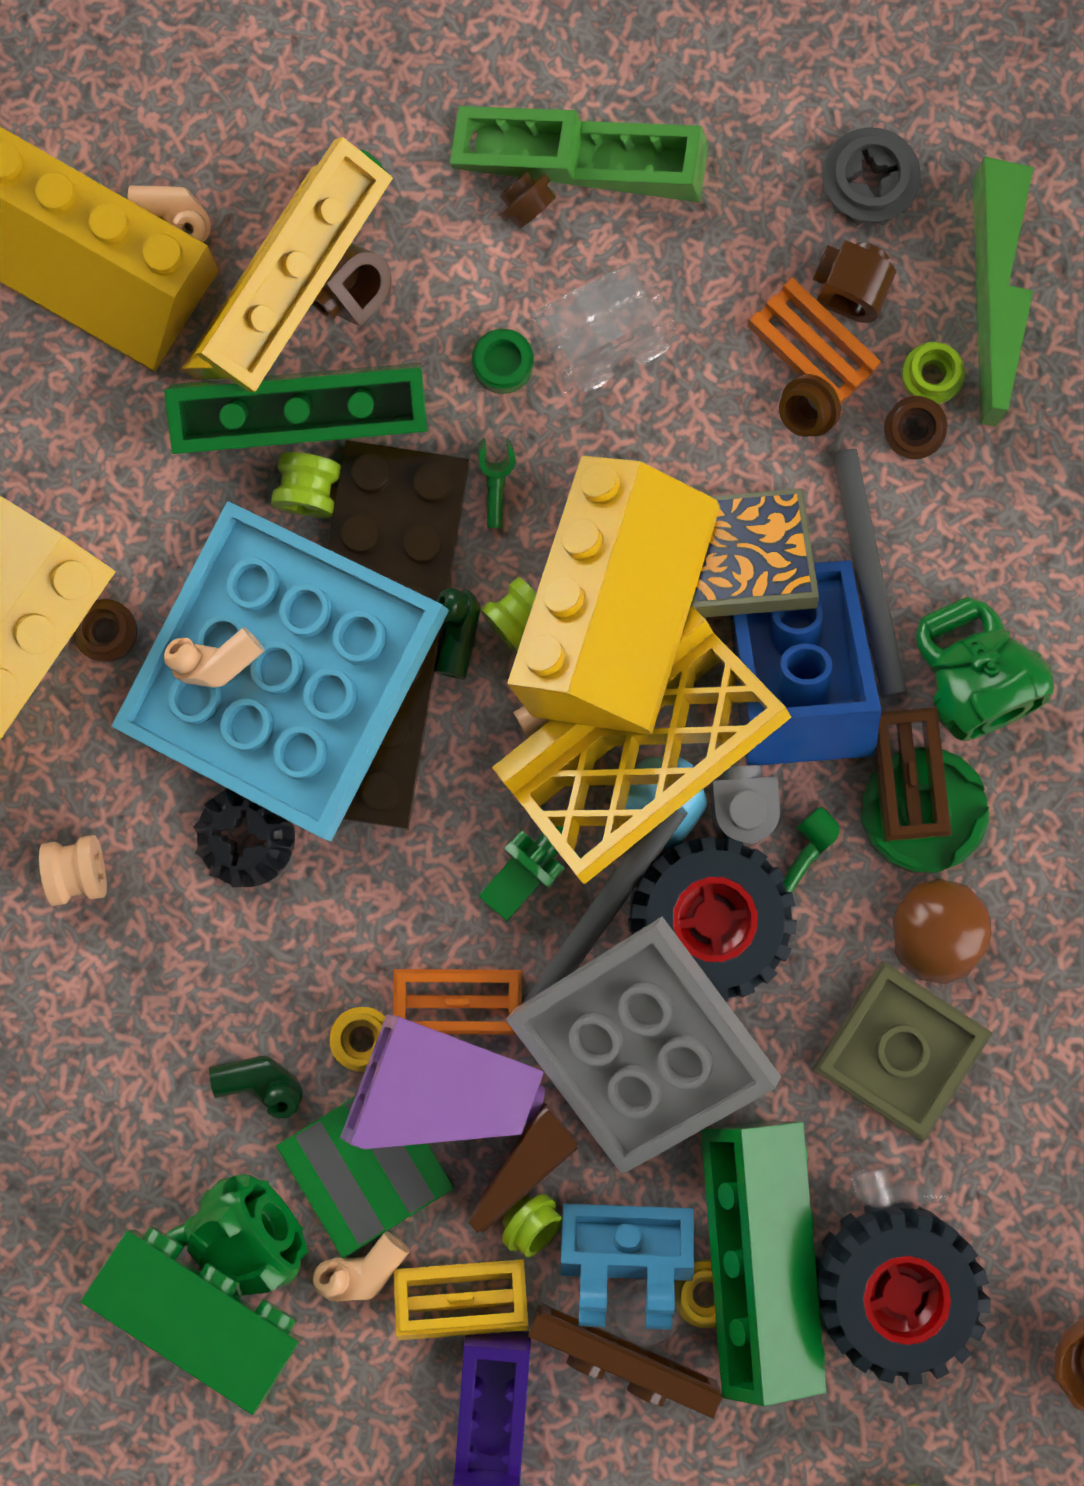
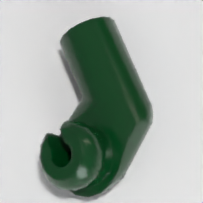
[435,588,481,680]
[209,1056,303,1119]

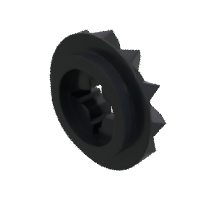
[193,788,295,887]

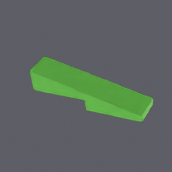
[450,106,709,203]
[973,156,1034,427]

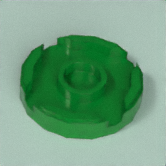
[861,747,989,873]

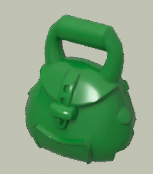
[915,596,1054,742]
[166,1174,308,1298]

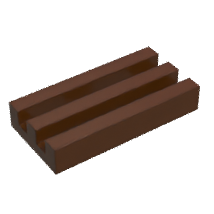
[874,707,952,842]

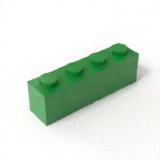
[164,362,428,454]
[701,1121,827,1407]

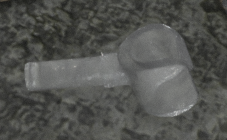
[851,1166,946,1208]

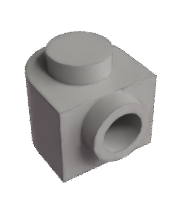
[709,765,780,846]

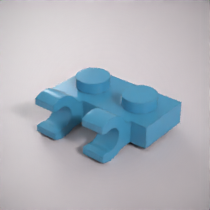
[561,1203,694,1330]

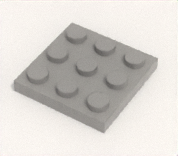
[506,916,781,1175]

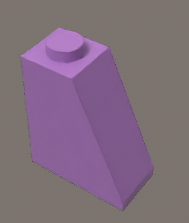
[340,1014,545,1149]

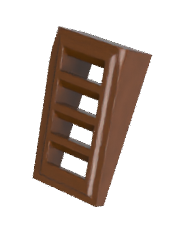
[469,1103,578,1233]

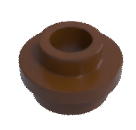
[498,171,556,229]
[779,374,841,437]
[884,396,948,459]
[73,599,137,663]

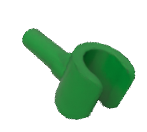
[477,438,516,528]
[783,807,840,892]

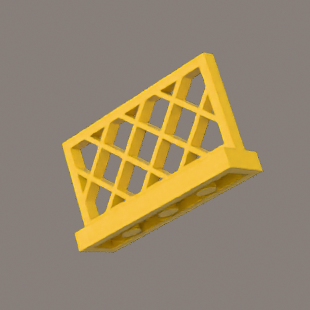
[181,137,393,392]
[492,606,792,885]

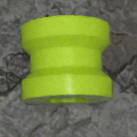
[270,452,341,518]
[480,577,536,655]

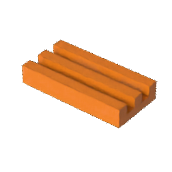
[747,277,881,405]
[393,969,522,1035]

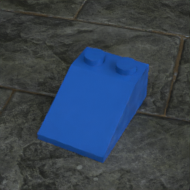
[730,560,881,766]

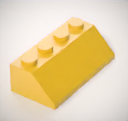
[0,127,219,372]
[507,456,720,735]
[0,496,116,740]

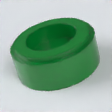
[472,329,534,394]

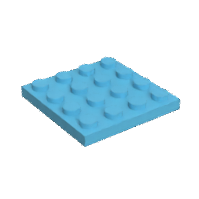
[111,501,449,841]

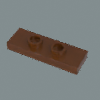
[528,1303,723,1419]

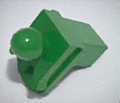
[478,826,565,922]

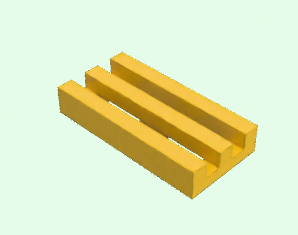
[393,1259,529,1340]

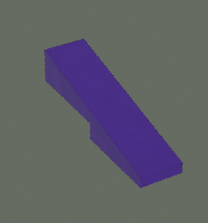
[453,1331,531,1486]

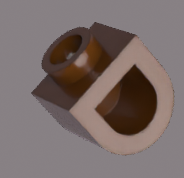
[812,240,896,323]
[312,243,392,327]

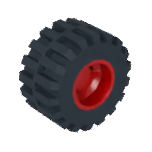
[628,837,797,1002]
[815,1201,991,1385]

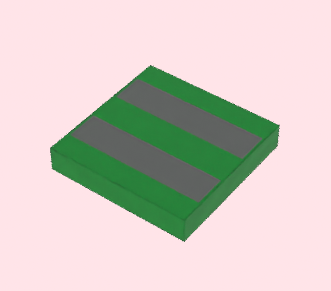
[276,1096,455,1259]

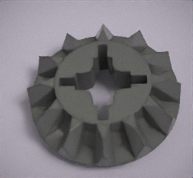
[822,127,921,226]

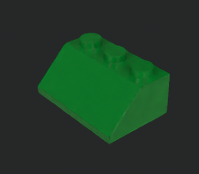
[80,1225,302,1415]

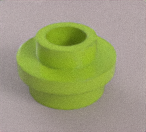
[901,342,965,404]
[502,1194,562,1257]

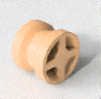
[39,835,107,906]

